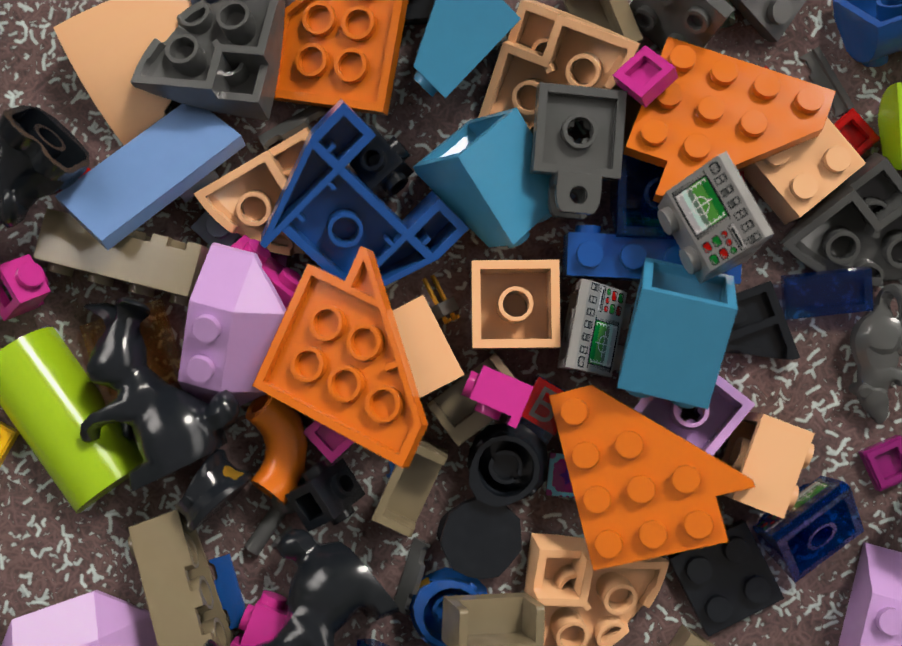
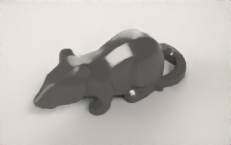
[848,283,902,424]

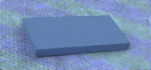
[55,103,246,250]

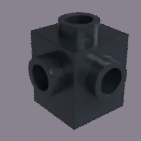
[349,124,414,199]
[285,458,365,532]

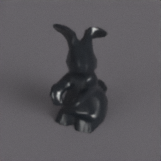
[0,105,90,228]
[80,297,240,492]
[204,529,399,646]

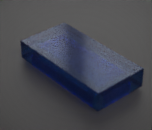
[781,266,873,320]

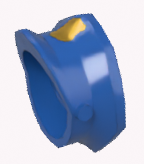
[409,567,488,646]

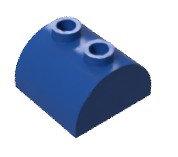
[833,0,902,67]

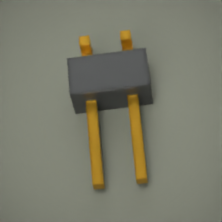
[422,274,460,324]

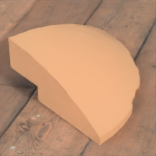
[53,0,192,145]
[478,0,640,129]
[193,127,310,256]
[524,533,669,646]

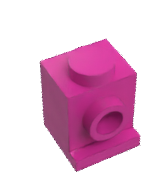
[0,254,51,321]
[461,365,533,428]
[230,590,288,646]

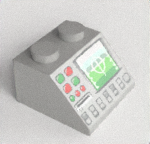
[657,151,774,284]
[557,279,631,377]

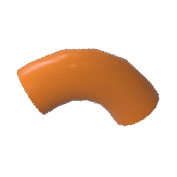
[245,394,308,506]

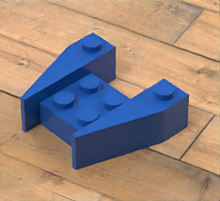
[260,99,469,286]

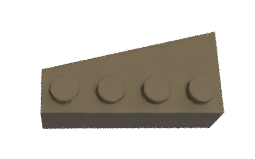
[33,208,209,307]
[128,509,234,646]

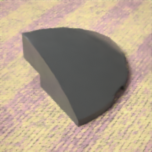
[131,0,285,120]
[781,152,902,286]

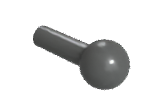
[245,484,299,555]

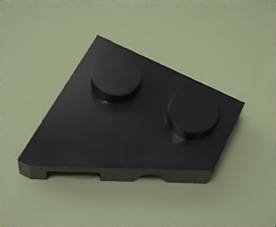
[725,281,800,360]

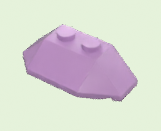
[178,242,286,406]
[838,542,902,646]
[1,590,158,646]

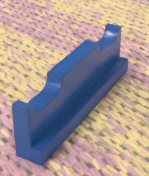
[209,554,246,630]

